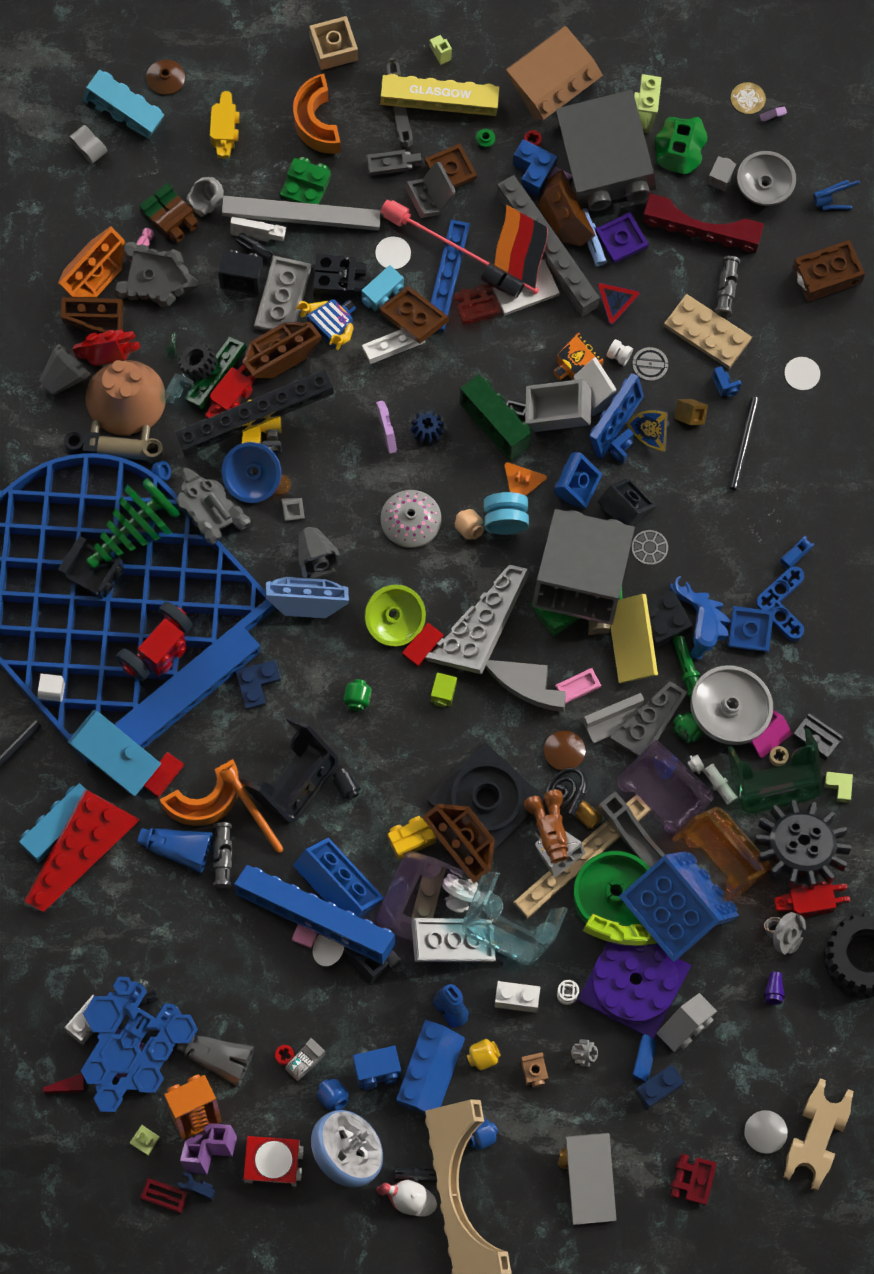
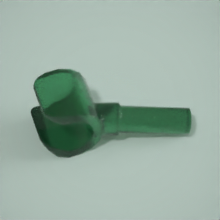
[165,332,178,358]

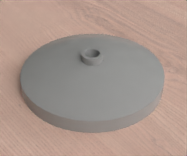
[690,666,773,745]

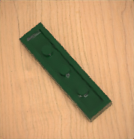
[184,337,247,409]

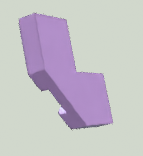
[376,400,397,453]

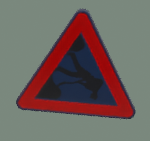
[597,282,640,324]

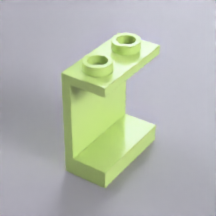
[634,74,661,133]

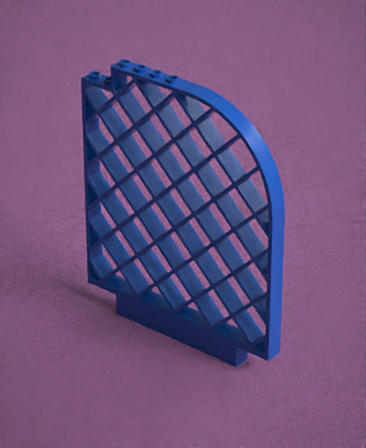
[0,453,276,764]

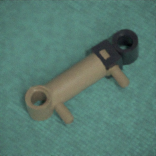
[64,420,164,464]

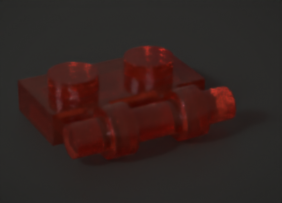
[453,284,501,325]

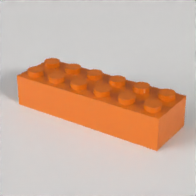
[164,1074,222,1141]

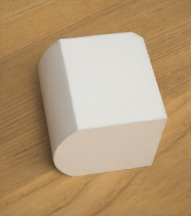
[38,674,65,702]

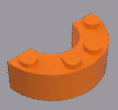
[293,74,341,154]
[160,759,239,827]

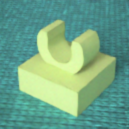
[130,1125,160,1156]

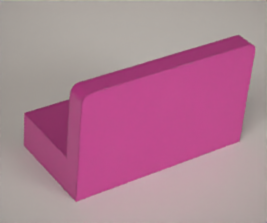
[749,710,792,758]

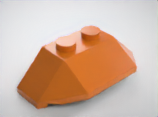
[58,226,125,297]

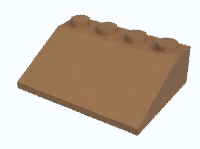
[505,26,603,120]

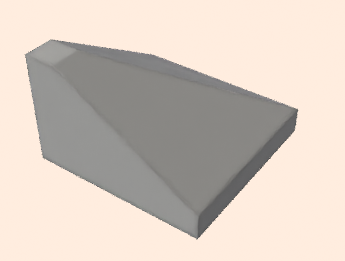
[281,498,305,521]

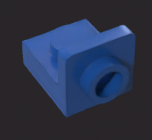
[712,366,742,397]
[609,428,634,464]

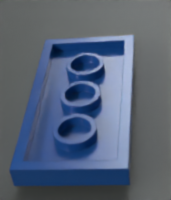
[590,373,644,459]

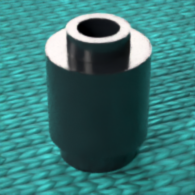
[333,768,361,800]

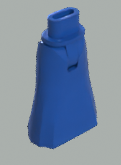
[137,828,213,873]
[433,984,470,1027]

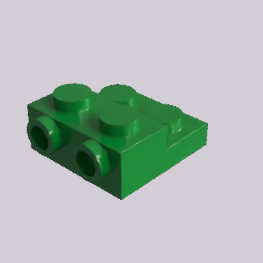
[280,157,331,204]

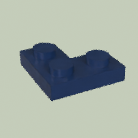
[235,660,281,711]

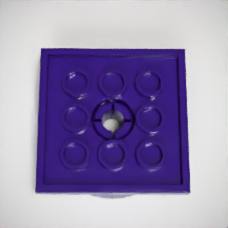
[577,941,691,1039]

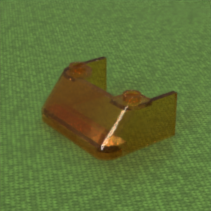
[672,807,772,902]

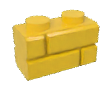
[387,816,436,860]

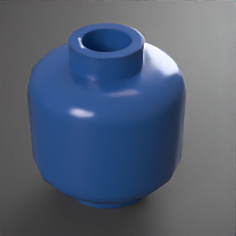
[317,1079,349,1111]
[467,1118,498,1150]

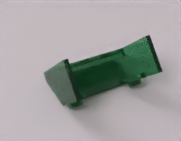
[728,728,823,814]

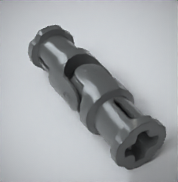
[715,256,740,317]
[213,822,232,888]

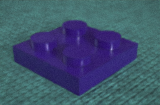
[595,213,649,264]

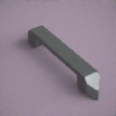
[386,57,413,148]

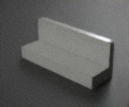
[583,693,644,744]

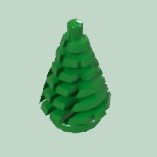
[86,478,180,568]

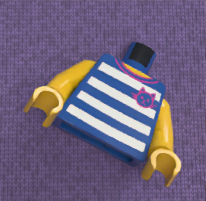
[295,299,356,350]

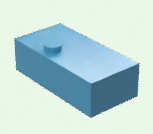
[67,710,161,796]

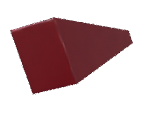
[43,1073,85,1094]

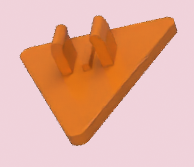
[505,462,547,496]

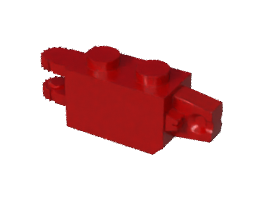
[72,329,141,366]
[206,364,256,418]
[774,881,851,917]

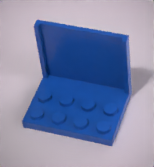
[619,851,740,962]

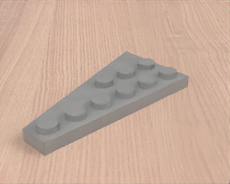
[425,565,529,674]

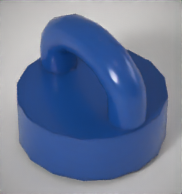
[151,461,171,481]

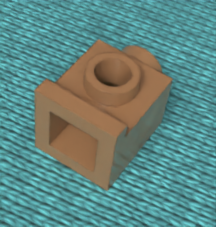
[521,1052,548,1088]

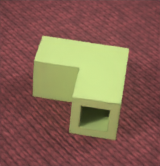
[430,35,452,65]
[824,772,853,803]

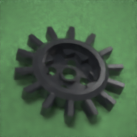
[754,800,851,890]

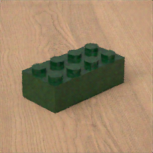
[459,374,531,461]

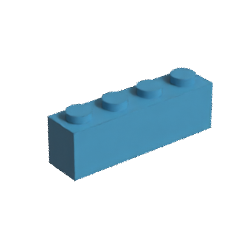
[19,783,86,864]

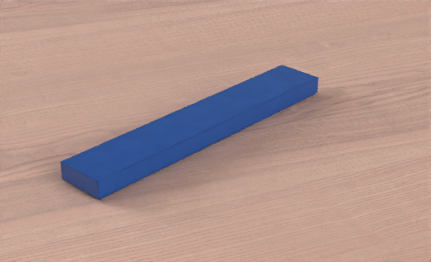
[430,220,470,332]

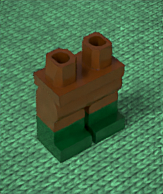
[139,183,198,243]

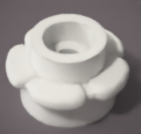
[688,755,705,774]

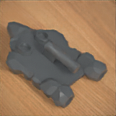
[115,242,199,307]
[176,468,251,545]

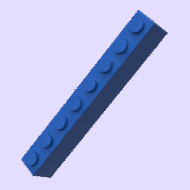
[234,865,395,965]

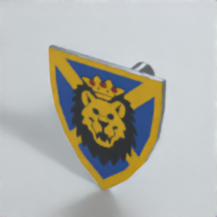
[626,410,670,451]

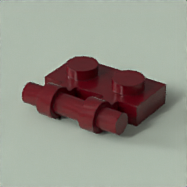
[671,1154,717,1206]

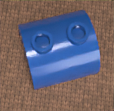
[554,452,602,508]

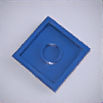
[728,606,774,652]

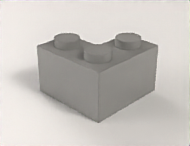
[656,993,717,1052]

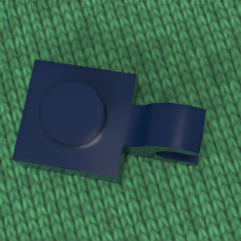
[178,1172,216,1201]

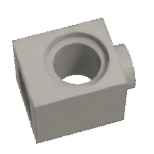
[707,156,736,191]

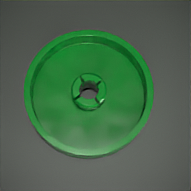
[573,851,650,926]

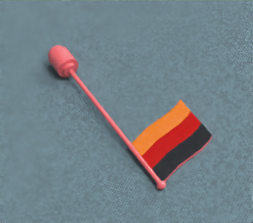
[380,200,548,294]

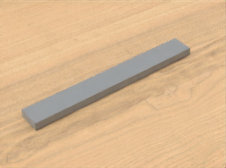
[222,196,380,231]

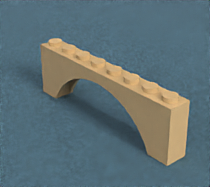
[425,1100,512,1274]

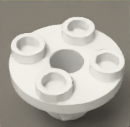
[442,874,483,913]

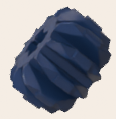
[410,410,444,444]

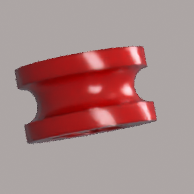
[524,130,542,147]
[275,1045,295,1066]

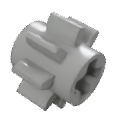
[571,1039,598,1067]

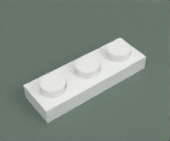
[362,330,425,364]

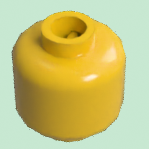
[467,1039,500,1071]

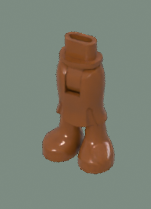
[524,790,568,863]

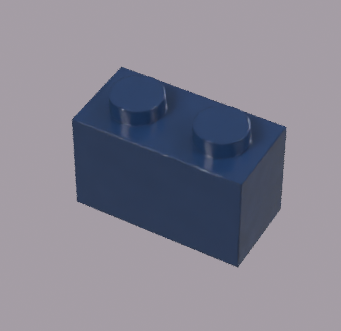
[635,1065,684,1111]

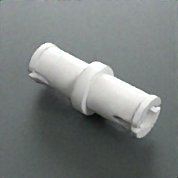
[703,763,738,805]

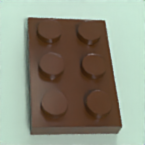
[379,286,449,344]

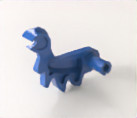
[670,576,731,660]

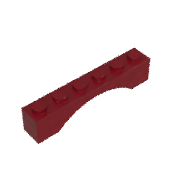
[643,193,764,252]

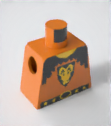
[553,333,603,380]

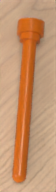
[219,765,283,853]

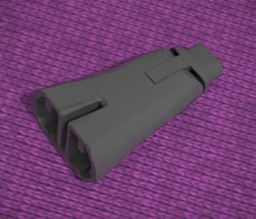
[177,1035,254,1087]

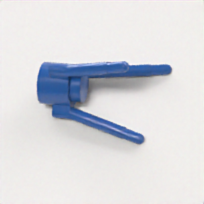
[814,180,860,211]

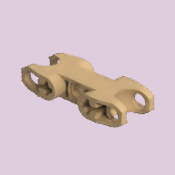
[783,1078,854,1191]

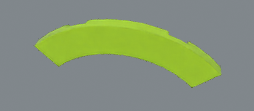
[583,914,657,946]

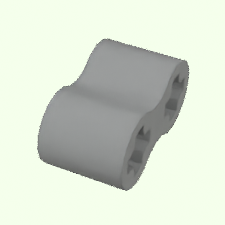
[68,125,107,164]

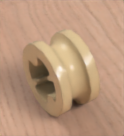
[769,746,789,767]

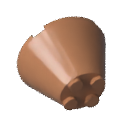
[85,360,166,436]

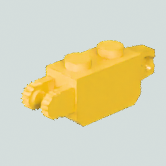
[210,90,240,159]

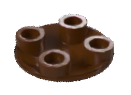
[544,731,585,770]

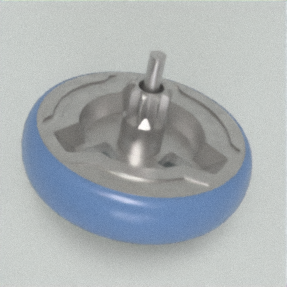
[311,1110,383,1188]

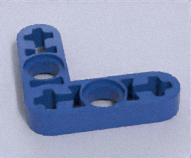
[756,566,804,642]

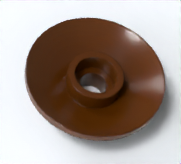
[146,60,185,95]

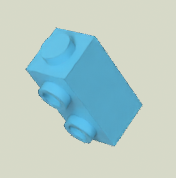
[362,265,404,311]

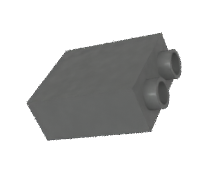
[556,89,656,211]
[532,509,635,625]

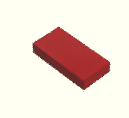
[402,623,444,667]
[143,752,184,798]

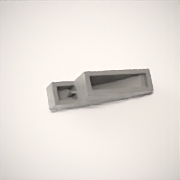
[486,660,566,712]

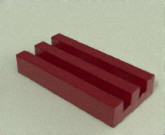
[140,1178,189,1214]

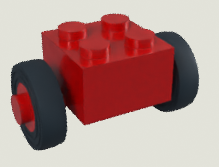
[116,601,193,681]

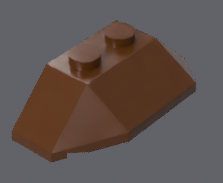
[536,170,596,246]
[243,322,322,378]
[422,804,495,883]

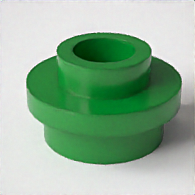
[476,129,495,148]

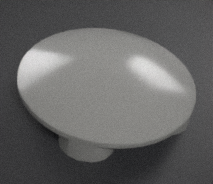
[744,1110,788,1154]

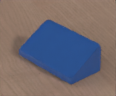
[632,1034,657,1082]

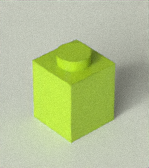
[431,673,457,707]

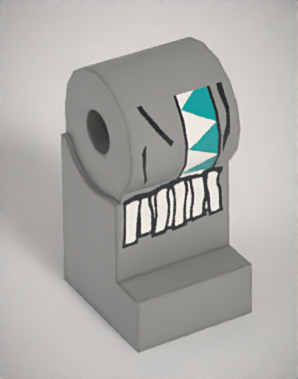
[285,1038,325,1081]

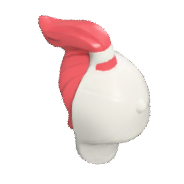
[376,1180,437,1216]

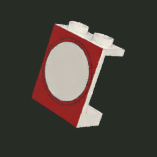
[244,1136,304,1186]

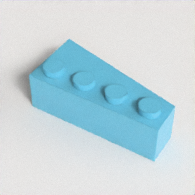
[82,69,165,139]

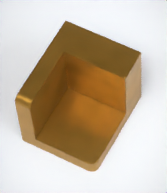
[674,399,708,425]

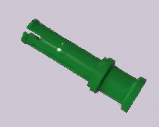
[672,636,700,698]

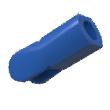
[780,536,815,569]

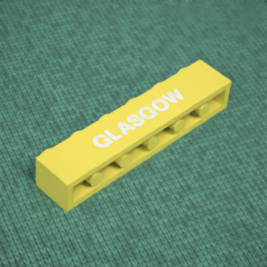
[380,74,499,116]

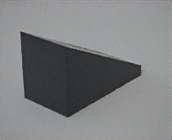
[506,400,526,421]

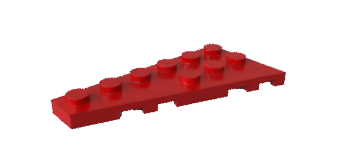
[24,790,140,912]

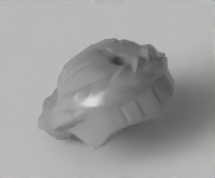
[186,177,224,217]

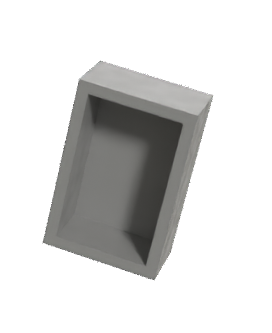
[525,379,591,432]

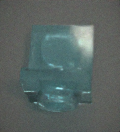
[165,373,194,404]

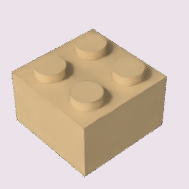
[309,16,358,70]

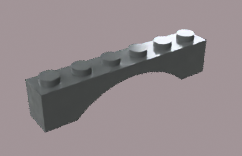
[597,791,665,868]

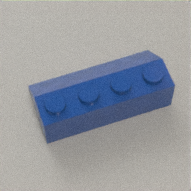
[293,837,384,919]
[396,1019,465,1115]

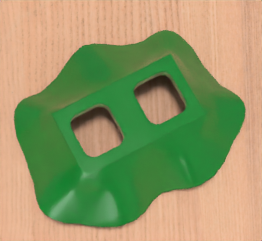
[655,117,708,174]

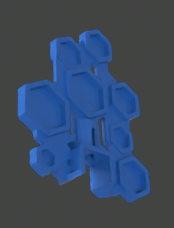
[80,977,198,1112]

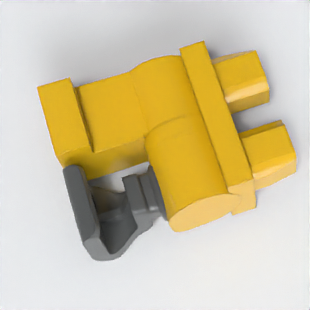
[242,400,282,452]

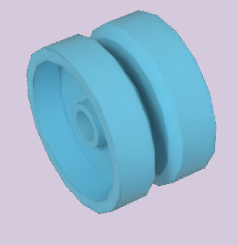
[484,492,529,535]

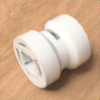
[606,339,633,366]
[557,980,579,1005]

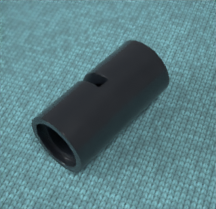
[481,263,525,299]

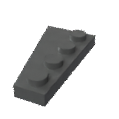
[609,681,687,761]

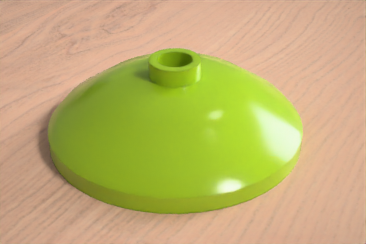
[365,585,426,646]

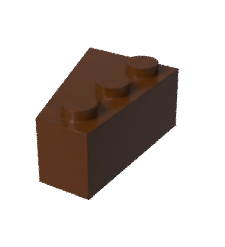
[61,297,124,334]

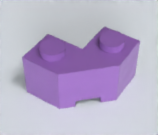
[180,1123,237,1174]

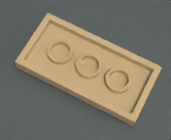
[664,294,752,369]

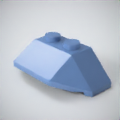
[266,577,349,618]

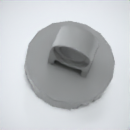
[764,912,806,955]

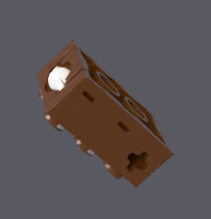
[792,240,865,302]

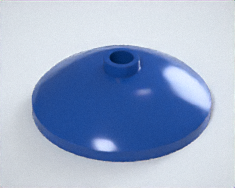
[222,442,281,503]

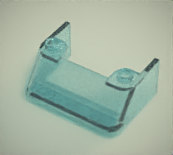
[462,872,568,965]

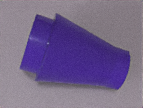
[764,972,785,1005]

